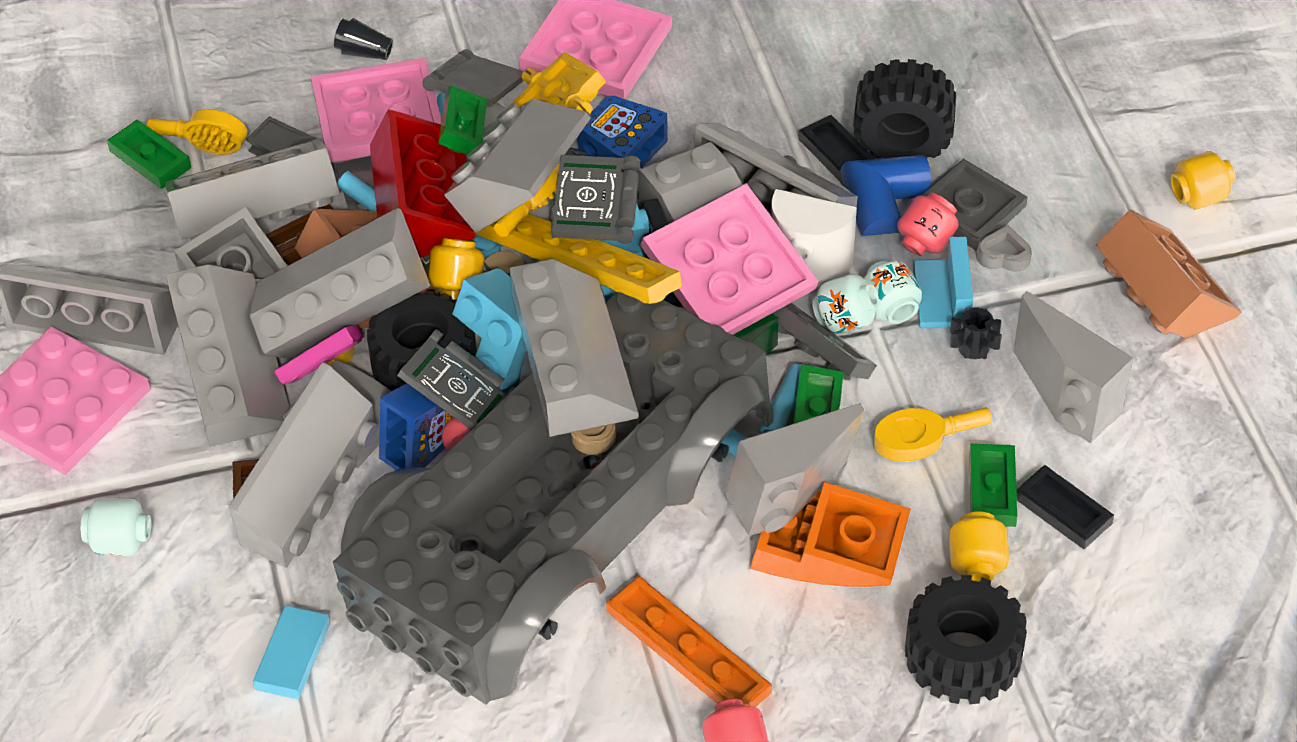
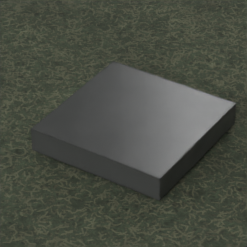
[922,158,1028,251]

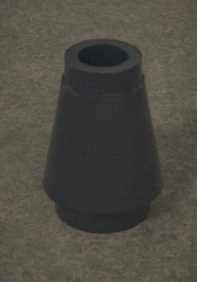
[333,18,393,60]

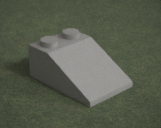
[639,142,743,224]
[175,207,287,284]
[1013,291,1133,443]
[725,403,864,536]

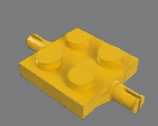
[509,51,606,115]

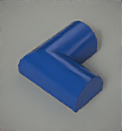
[840,155,931,236]

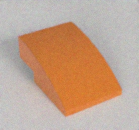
[750,482,911,587]

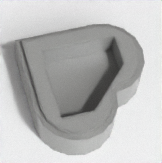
[976,225,1032,272]

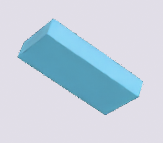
[253,605,330,700]

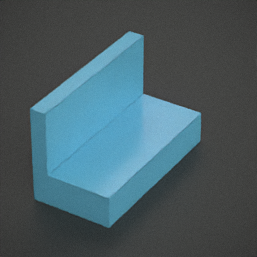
[914,237,974,328]

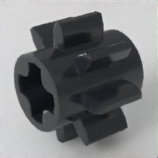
[950,308,1002,359]

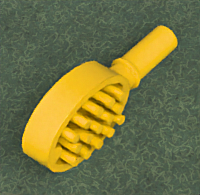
[146,109,248,155]
[494,162,560,237]
[874,407,992,462]

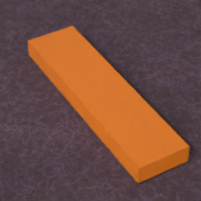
[606,576,772,707]

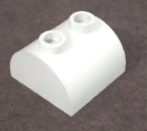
[771,189,857,291]

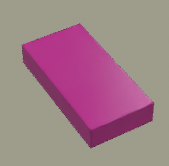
[274,325,364,385]

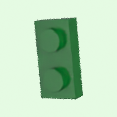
[438,85,487,155]
[107,120,192,189]
[792,364,844,424]
[969,443,1018,527]

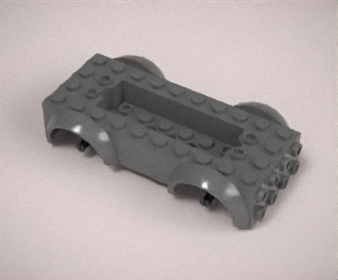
[333,292,774,705]

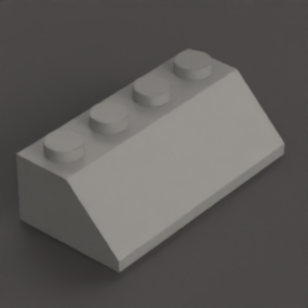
[444,99,591,233]
[694,123,858,216]
[165,138,340,240]
[250,208,430,359]
[510,259,639,437]
[0,263,178,355]
[165,264,290,447]
[229,362,378,568]

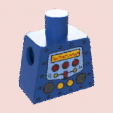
[578,96,668,173]
[379,383,452,470]

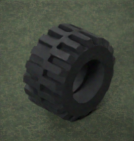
[853,59,957,158]
[367,291,477,391]
[905,575,1027,705]

